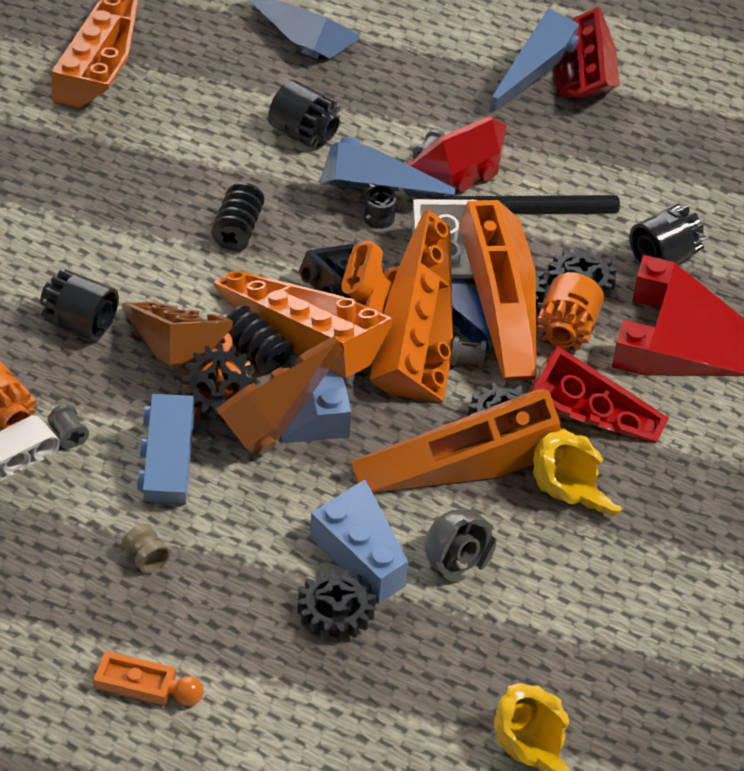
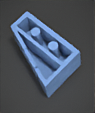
[137,394,195,504]

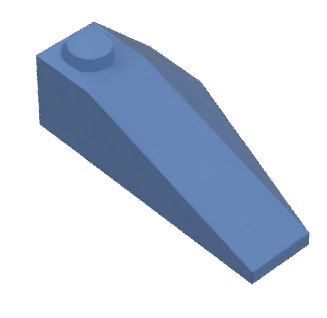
[250,0,360,59]
[489,8,580,112]
[320,138,455,196]
[281,352,351,443]

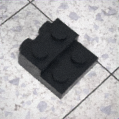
[299,244,384,298]

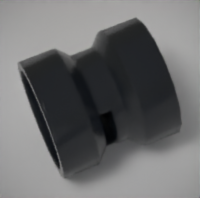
[364,187,396,229]

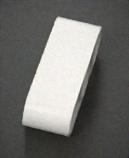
[0,416,60,481]

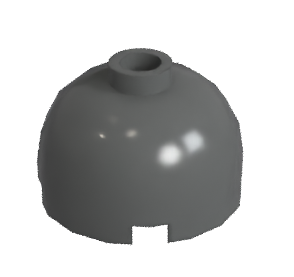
[425,510,496,582]

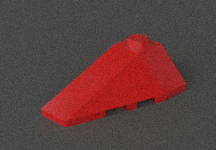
[529,346,669,443]

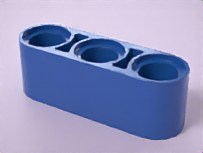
[451,278,493,351]

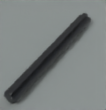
[438,195,620,214]

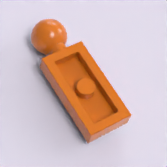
[93,651,204,706]

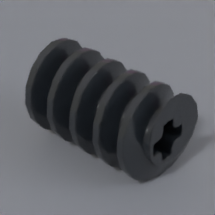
[211,182,265,252]
[226,305,294,373]

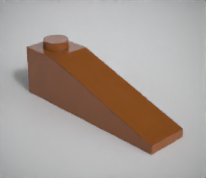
[122,301,233,369]
[216,336,343,456]

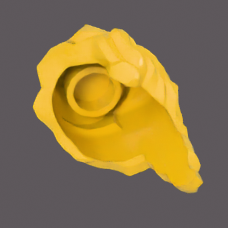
[533,429,622,517]
[494,683,569,771]

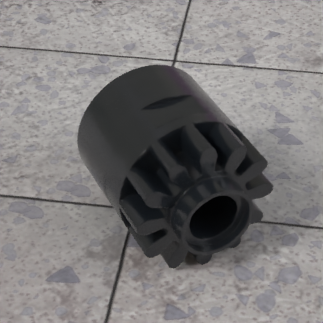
[268,80,341,149]
[629,203,706,264]
[40,269,119,341]

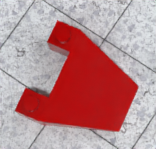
[612,255,744,376]

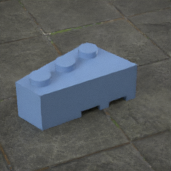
[310,480,408,604]

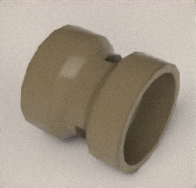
[122,523,171,574]

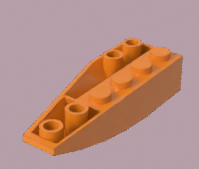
[51,0,138,108]
[459,200,536,381]
[369,209,453,403]
[214,271,393,378]
[350,389,561,493]

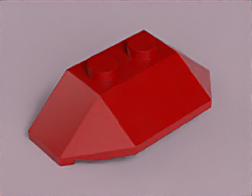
[555,7,620,97]
[406,116,507,193]

